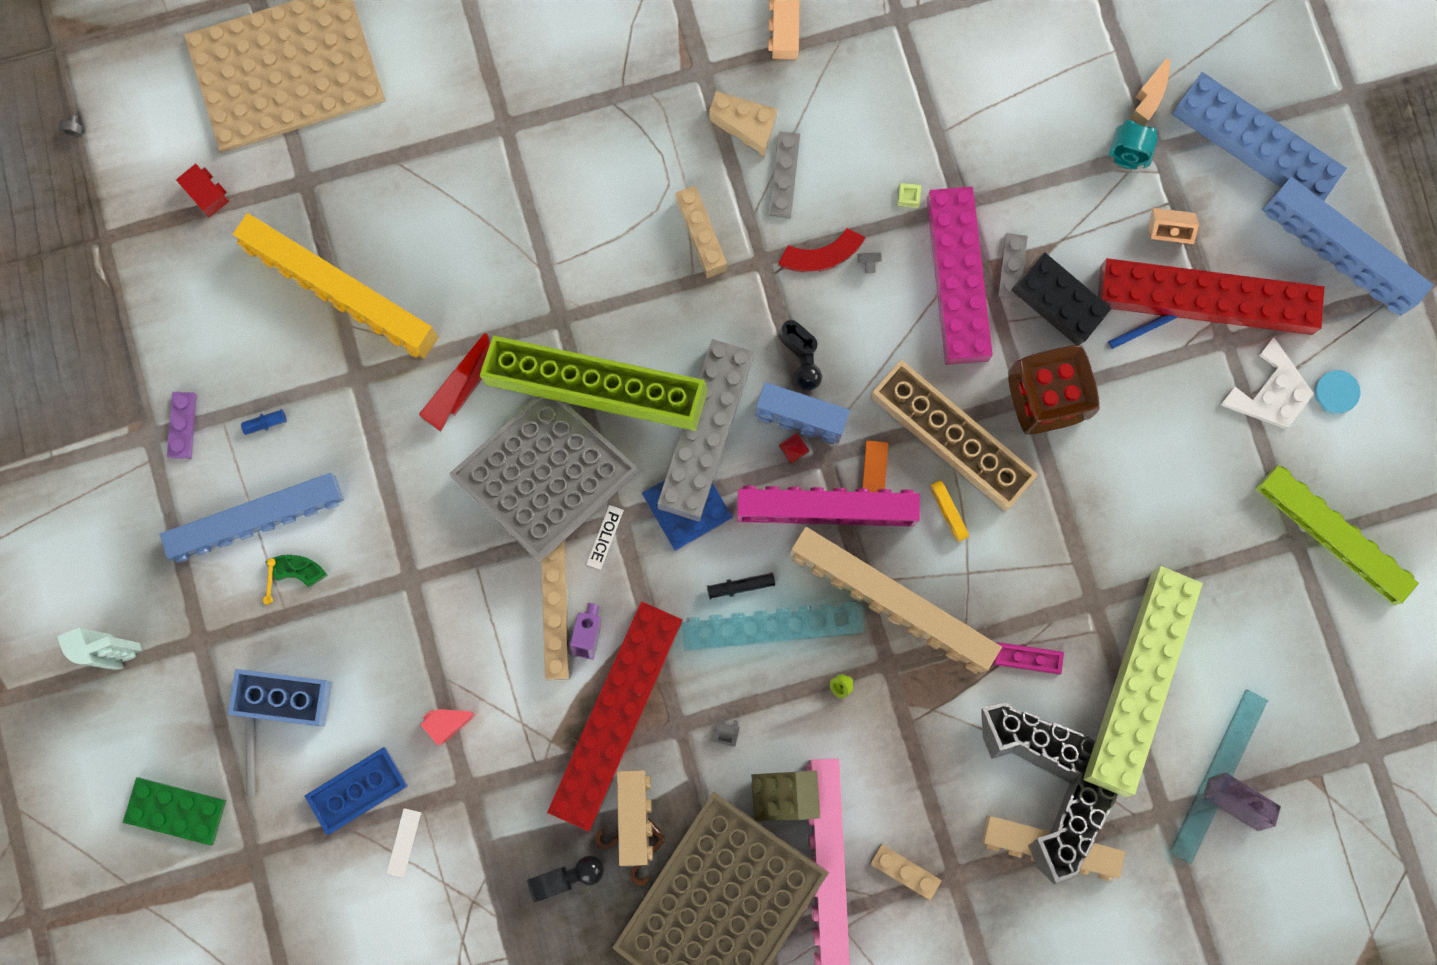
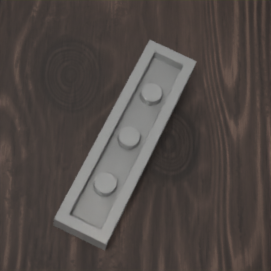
[769,131,800,218]

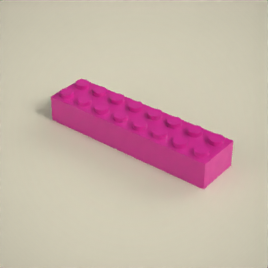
[926,186,993,365]
[737,485,920,527]

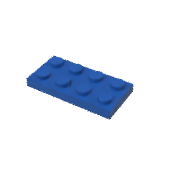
[304,747,408,836]

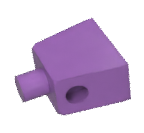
[570,603,601,660]

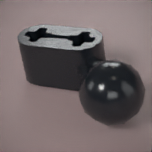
[779,320,822,391]
[527,855,604,902]

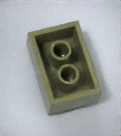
[751,771,820,821]

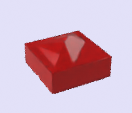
[779,433,809,464]

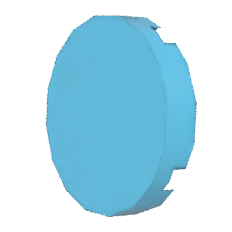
[1314,370,1361,414]

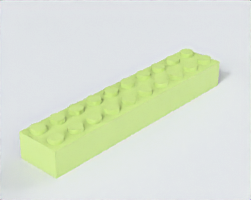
[1083,566,1203,797]

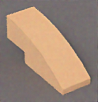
[1130,58,1170,126]

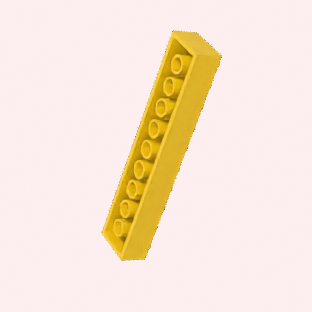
[233,213,439,359]

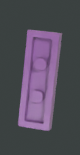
[167,392,197,459]

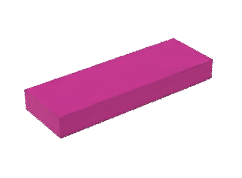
[993,642,1064,675]

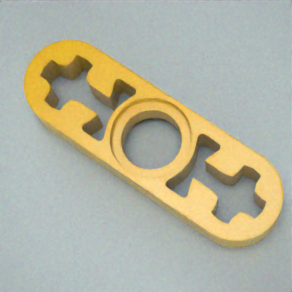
[930,480,969,543]

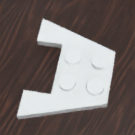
[1220,337,1314,429]

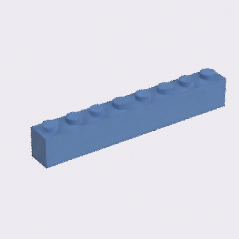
[160,473,344,563]

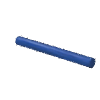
[1108,315,1178,349]

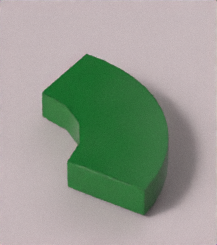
[265,554,328,587]

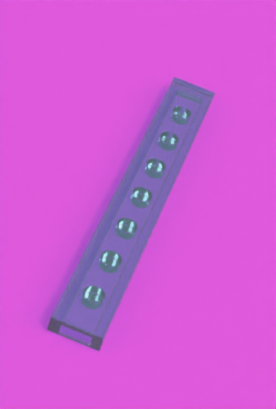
[1169,690,1268,864]

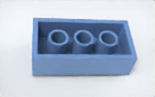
[755,382,850,444]
[227,669,332,727]

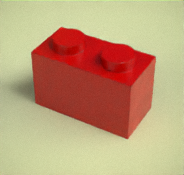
[176,163,229,218]

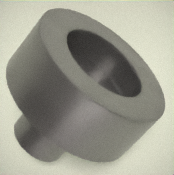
[58,115,83,137]

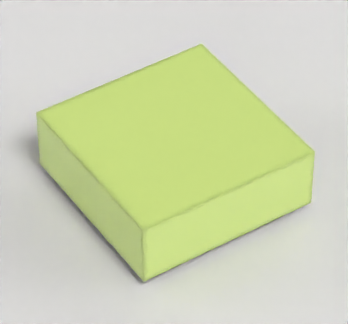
[898,183,921,208]

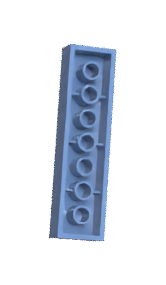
[1172,72,1347,201]
[1262,176,1434,316]

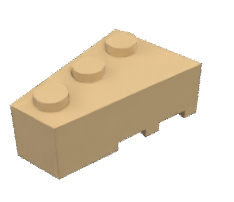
[709,91,778,158]

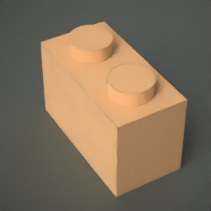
[1147,208,1199,244]

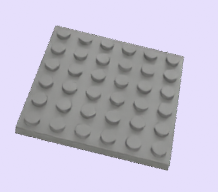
[449,396,639,562]

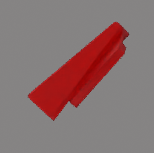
[419,333,490,432]

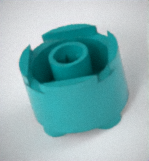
[1109,120,1158,169]

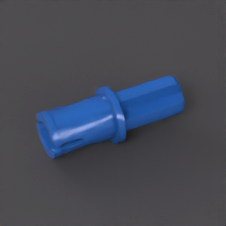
[241,409,287,435]

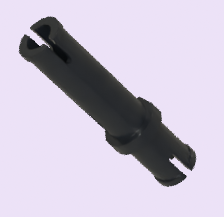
[707,572,775,600]

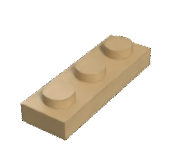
[870,844,942,901]

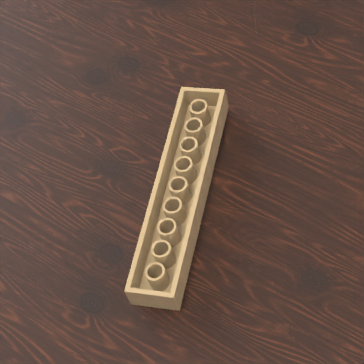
[790,527,1002,674]

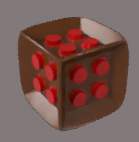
[1008,345,1100,435]

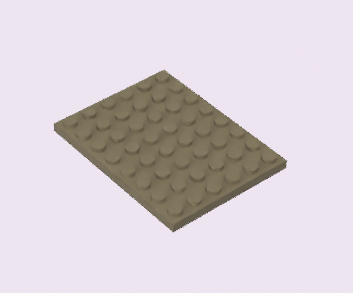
[612,792,830,965]

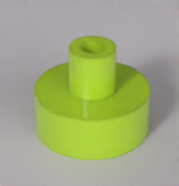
[830,674,853,699]

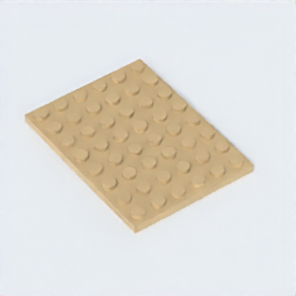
[184,0,386,153]

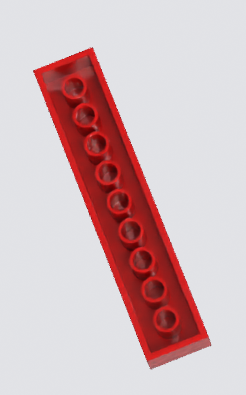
[1097,258,1325,335]
[547,601,683,832]

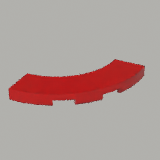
[778,228,866,272]

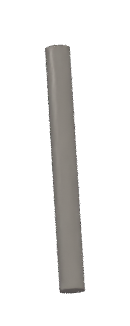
[245,717,256,796]

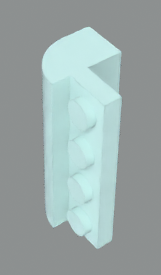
[57,627,142,670]

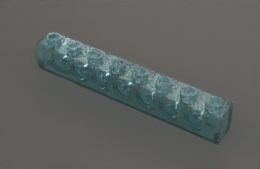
[682,602,865,651]

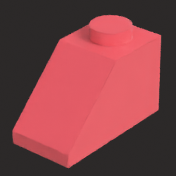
[420,709,476,746]

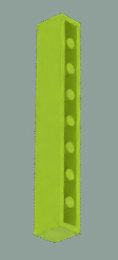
[1255,465,1419,605]

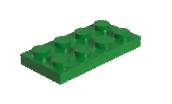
[122,777,226,846]

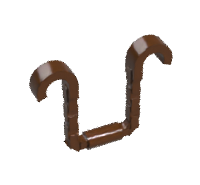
[596,818,665,885]

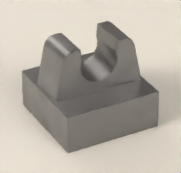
[857,252,882,273]
[713,717,740,746]

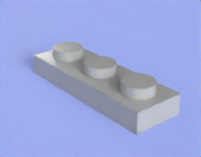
[997,233,1028,300]

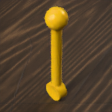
[263,558,276,605]

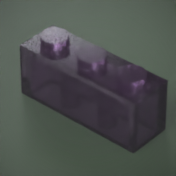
[1203,772,1281,831]

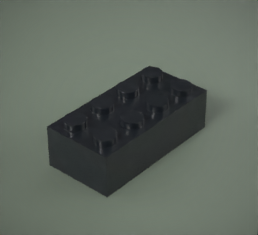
[1011,252,1112,345]

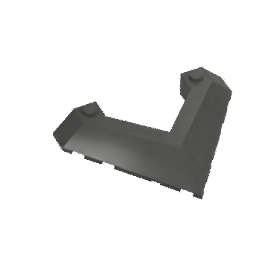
[981,702,1118,884]

